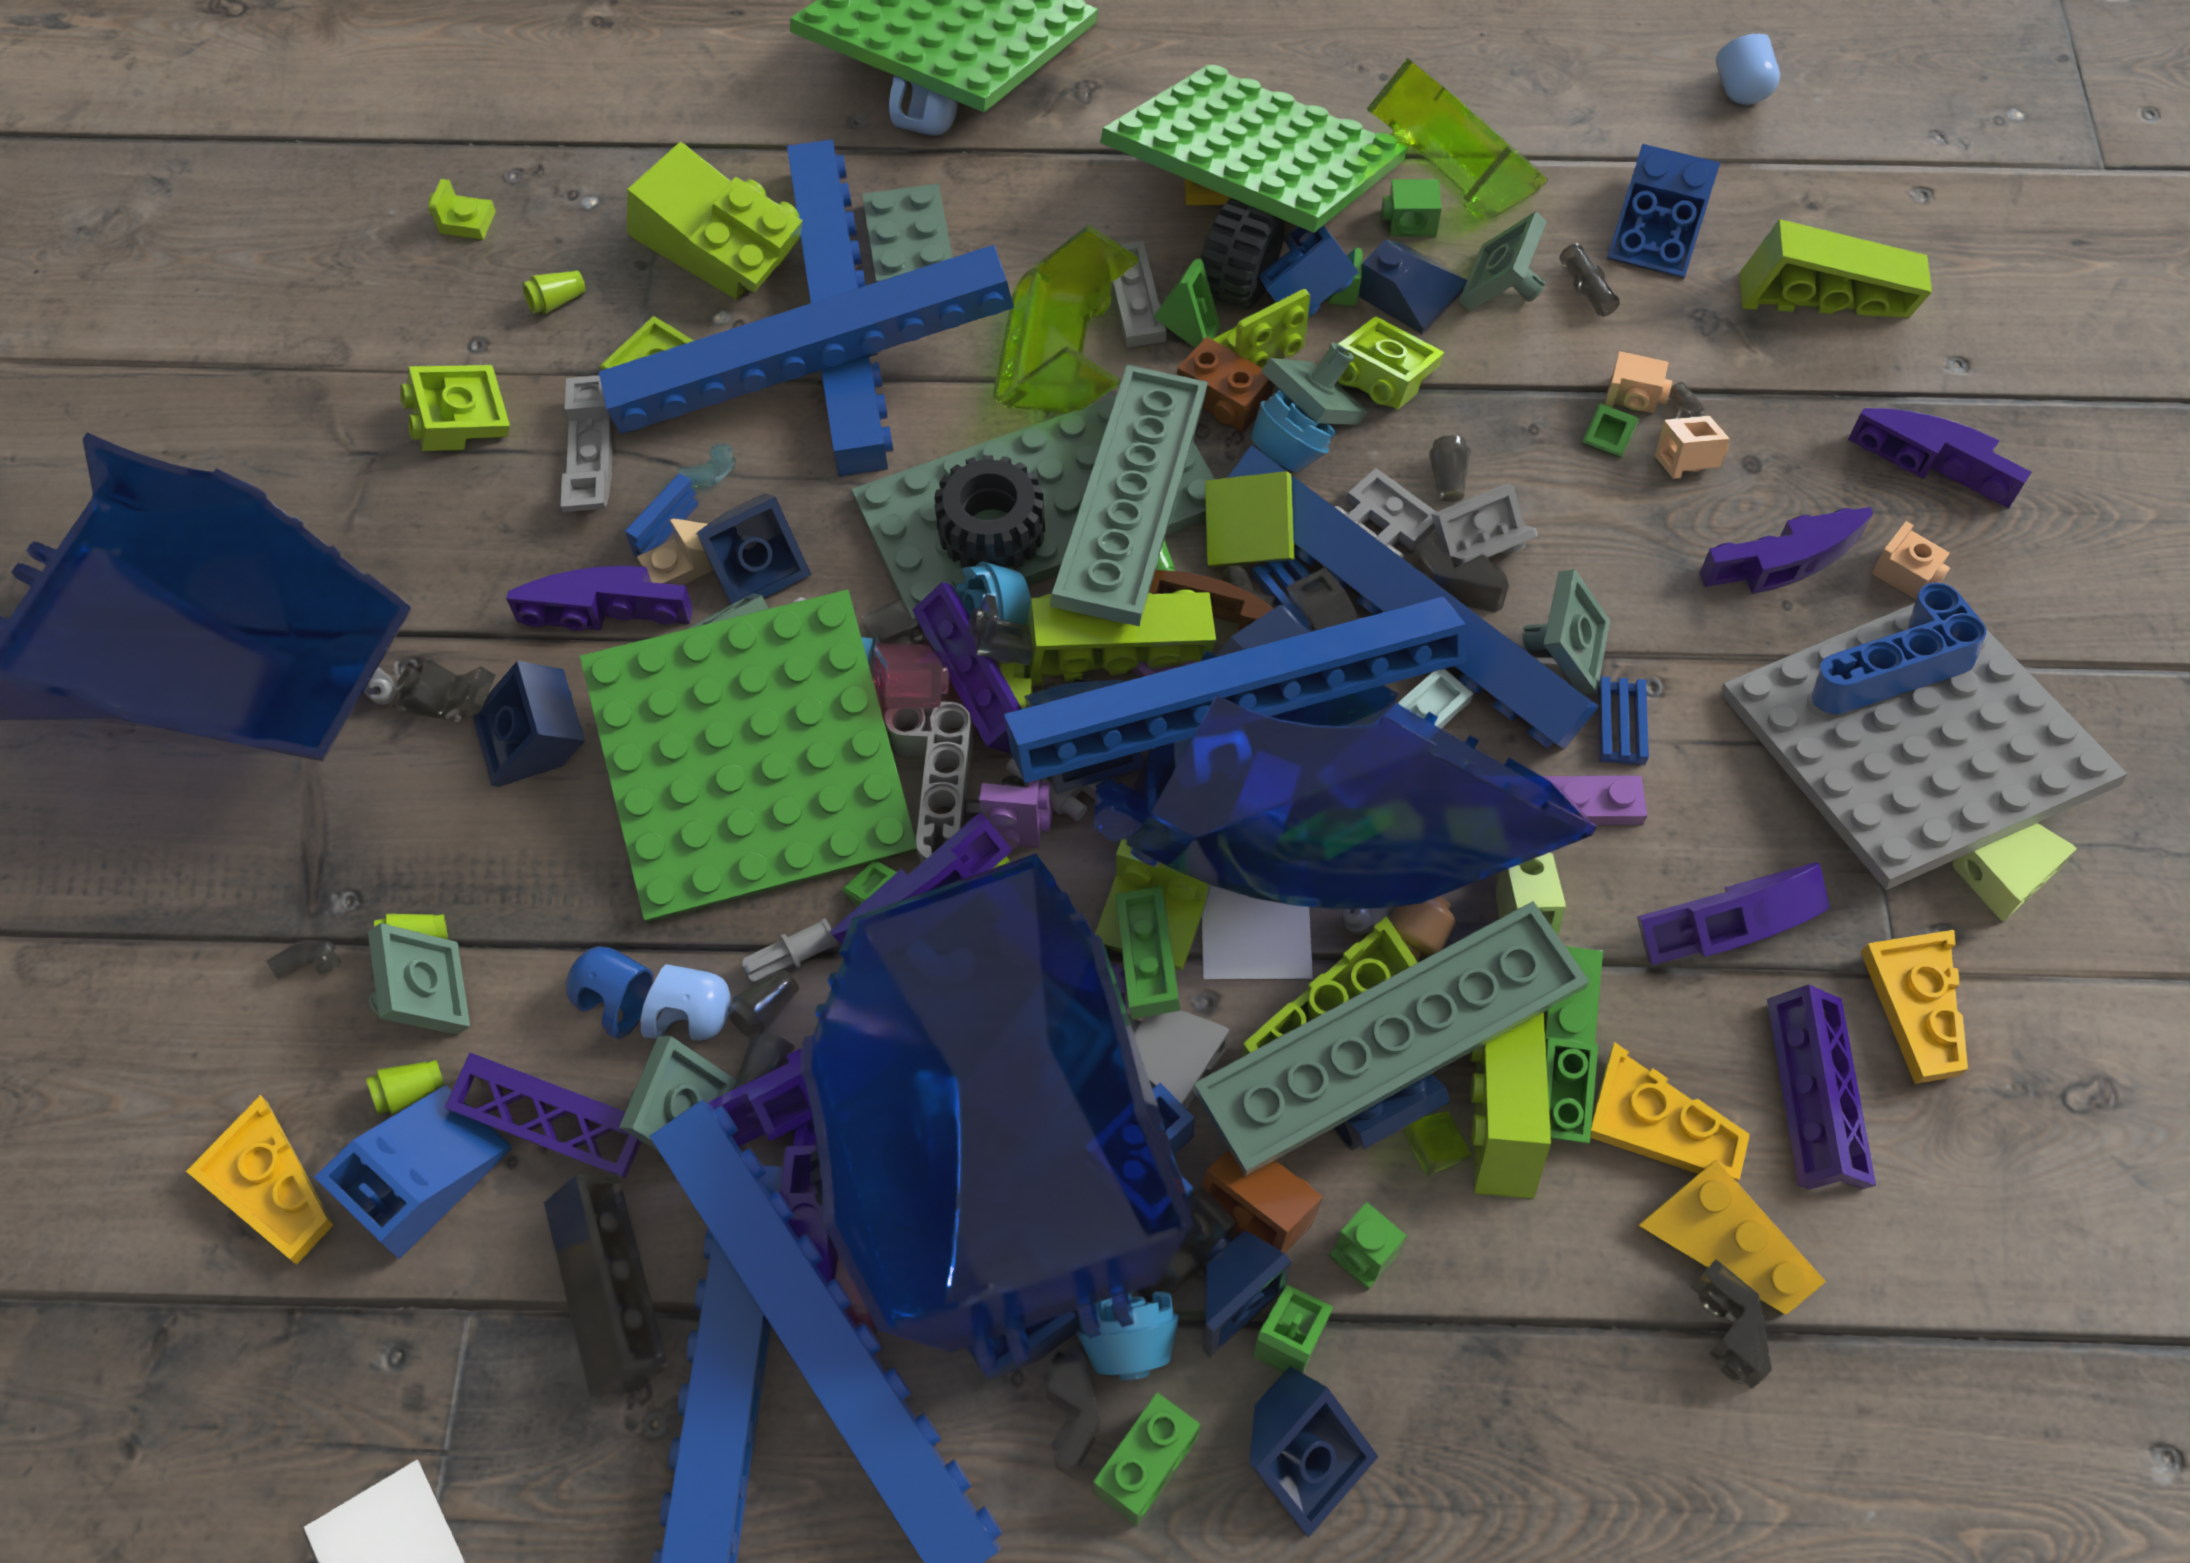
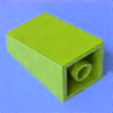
[627,141,789,299]

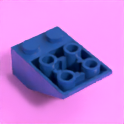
[1607,144,1720,278]
[314,1085,513,1259]

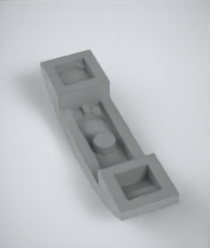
[561,375,613,512]

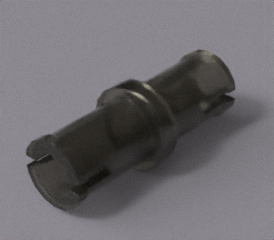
[1559,244,1620,317]

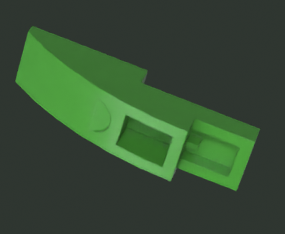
[1544,946,1603,1144]

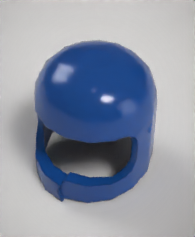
[566,946,654,1039]

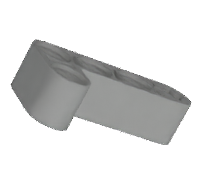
[885,700,973,864]

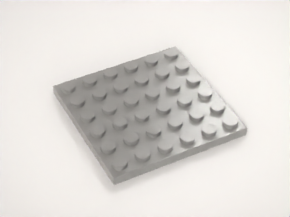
[1721,603,2127,890]

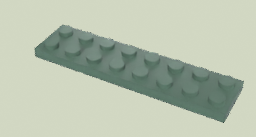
[1050,365,1208,627]
[1193,901,1590,1176]

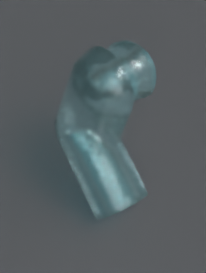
[678,444,736,487]

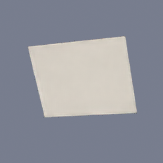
[1200,855,1313,979]
[304,1459,465,1563]

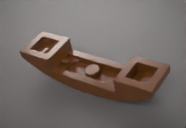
[1150,570,1274,632]

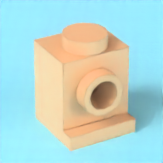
[1605,351,1672,413]
[1655,416,1729,479]
[1871,521,1950,600]

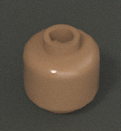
[1389,888,1456,962]

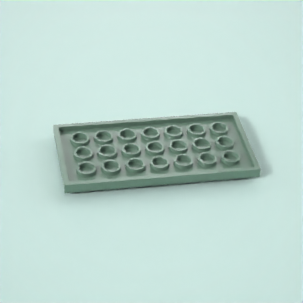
[852,395,1215,628]

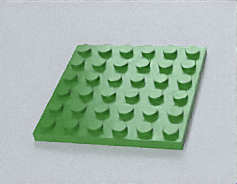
[790,0,1098,112]
[1100,65,1408,233]
[580,589,917,923]

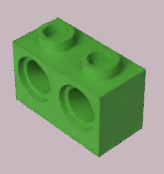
[1093,1392,1201,1527]

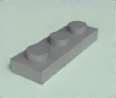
[1105,241,1166,348]

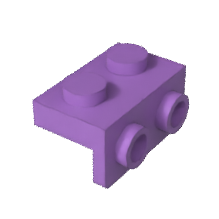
[979,778,1052,849]

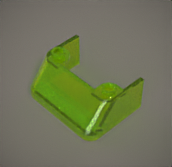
[1367,58,1549,220]
[993,224,1138,413]

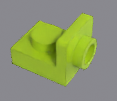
[428,179,496,240]

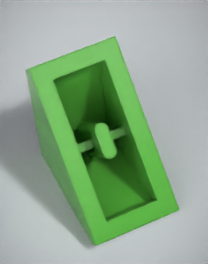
[1153,259,1221,348]
[1253,1284,1333,1374]

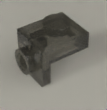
[968,594,1034,665]

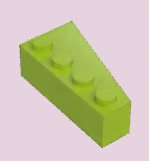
[1739,219,1932,318]
[1023,590,1216,687]
[1242,916,1418,1057]
[1469,1012,1551,1199]

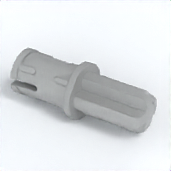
[742,918,838,983]

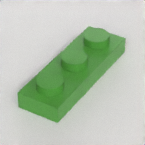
[1115,886,1181,1019]

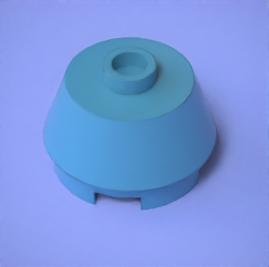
[1251,390,1335,473]
[955,562,1031,650]
[1075,1292,1179,1380]

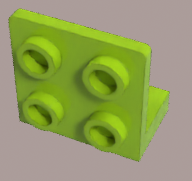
[1212,289,1310,368]
[1094,839,1213,970]

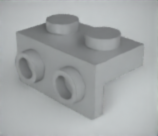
[1431,484,1538,570]

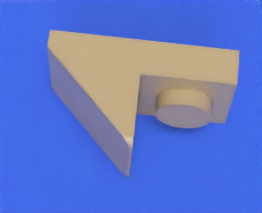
[637,519,713,585]

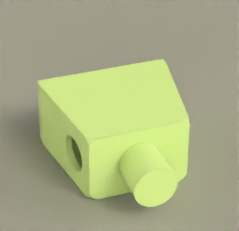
[1952,823,2077,922]
[1496,840,1566,935]

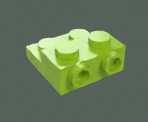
[688,176,803,293]
[1338,316,1445,409]
[400,365,510,451]

